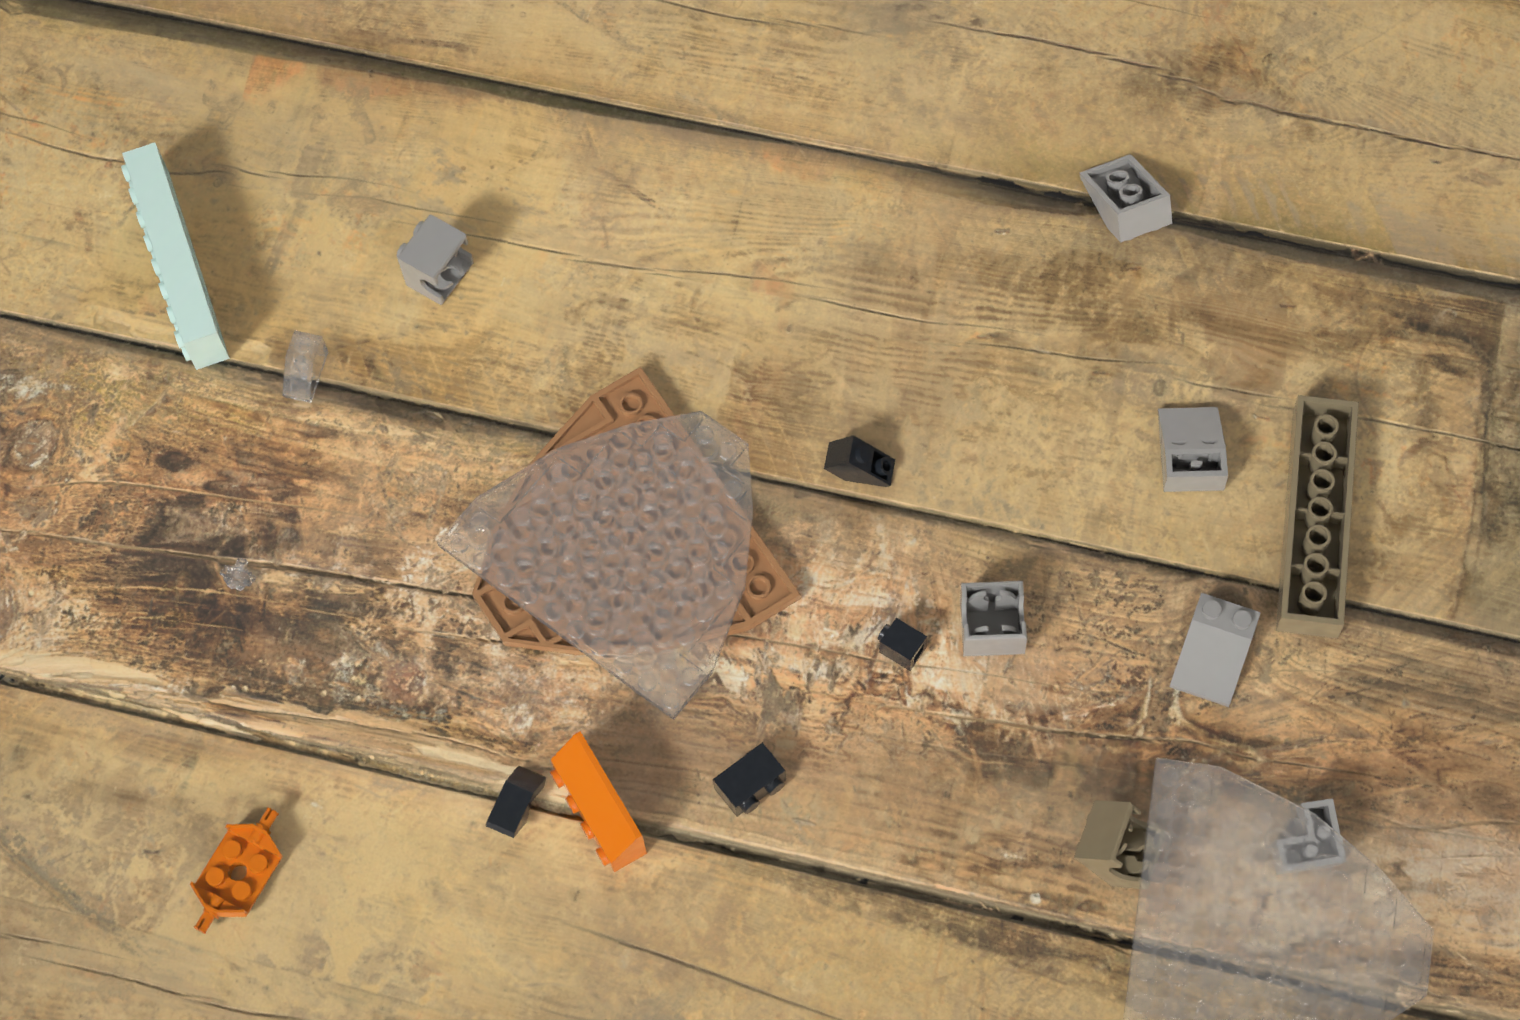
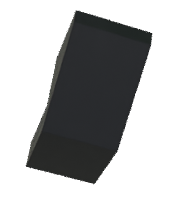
[486,766,546,838]

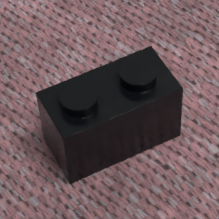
[713,742,786,817]

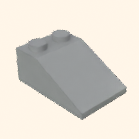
[1079,154,1172,243]
[1169,593,1261,707]

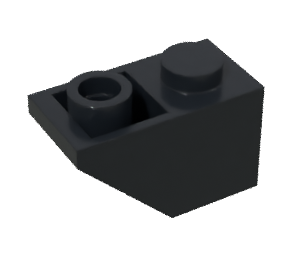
[824,435,896,487]

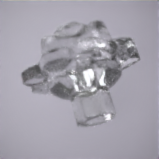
[219,558,256,591]

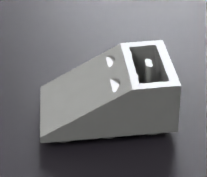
[1158,407,1228,492]

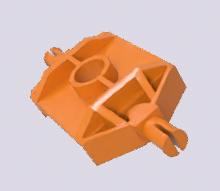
[190,807,283,934]

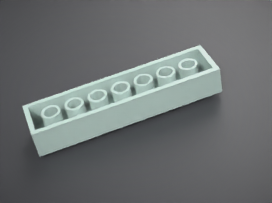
[121,142,230,370]

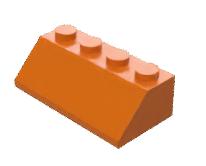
[550,731,647,872]

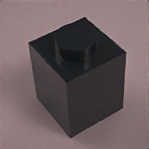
[878,618,927,671]

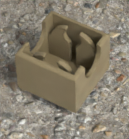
[1074,800,1168,889]

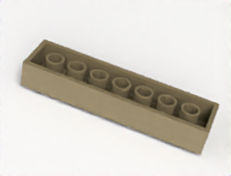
[1276,395,1359,639]

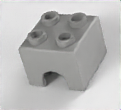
[396,215,474,305]
[960,581,1027,657]

